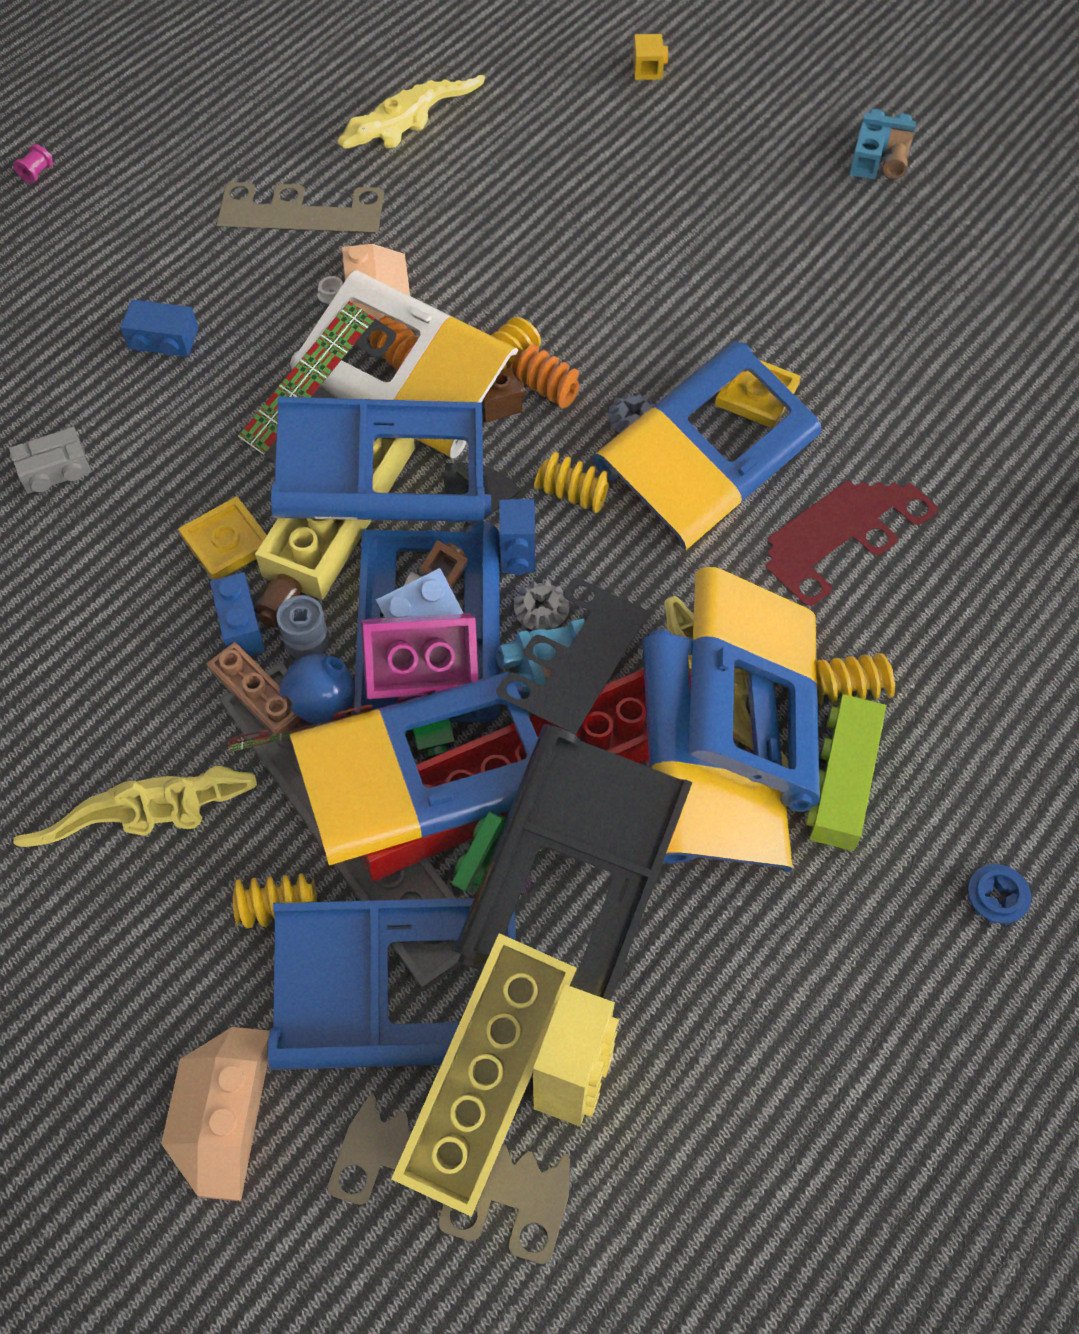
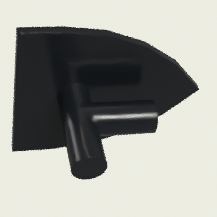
[443,462,521,526]

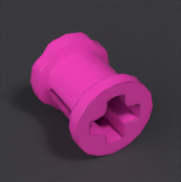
[13,144,53,184]

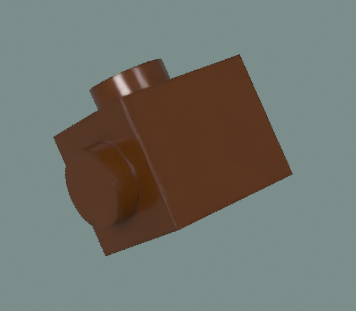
[482,368,526,422]
[419,540,468,590]

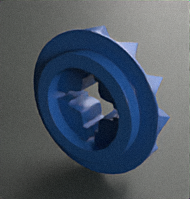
[967,864,1031,926]

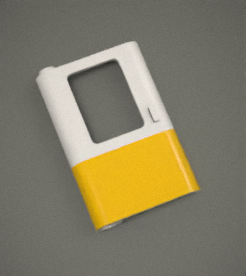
[290,270,518,458]

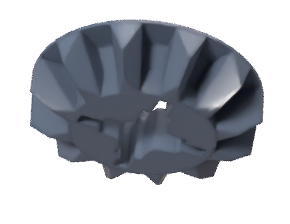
[608,392,655,433]

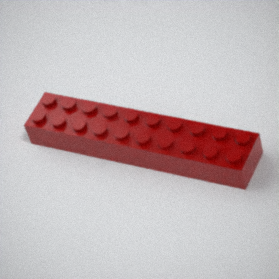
[360,669,691,882]

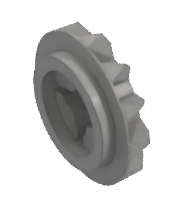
[514,580,569,630]

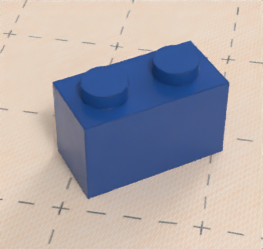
[120,300,199,357]
[499,499,535,575]
[210,572,266,656]

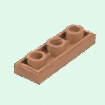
[206,642,303,735]

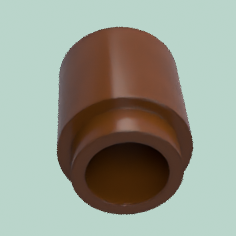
[254,574,302,628]

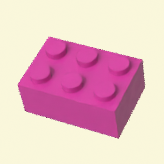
[361,613,478,699]

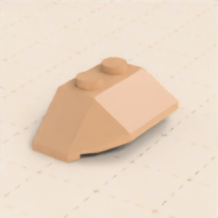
[342,244,410,340]
[161,1027,270,1202]

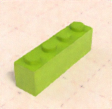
[805,694,887,851]

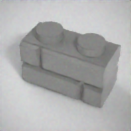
[9,427,92,494]

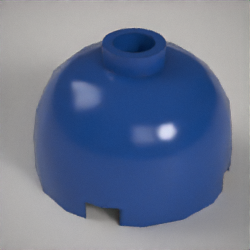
[279,654,355,724]

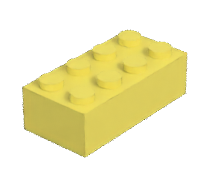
[533,984,619,1127]

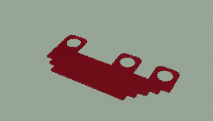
[766,480,938,606]

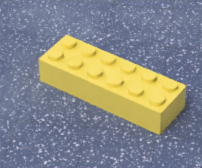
[255,438,415,600]
[391,933,577,1217]

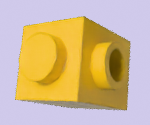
[633,34,668,80]

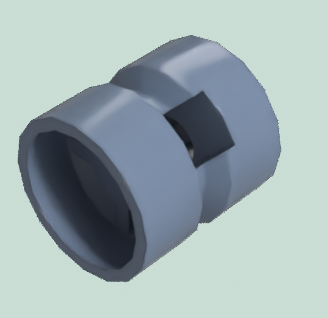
[276,595,329,659]

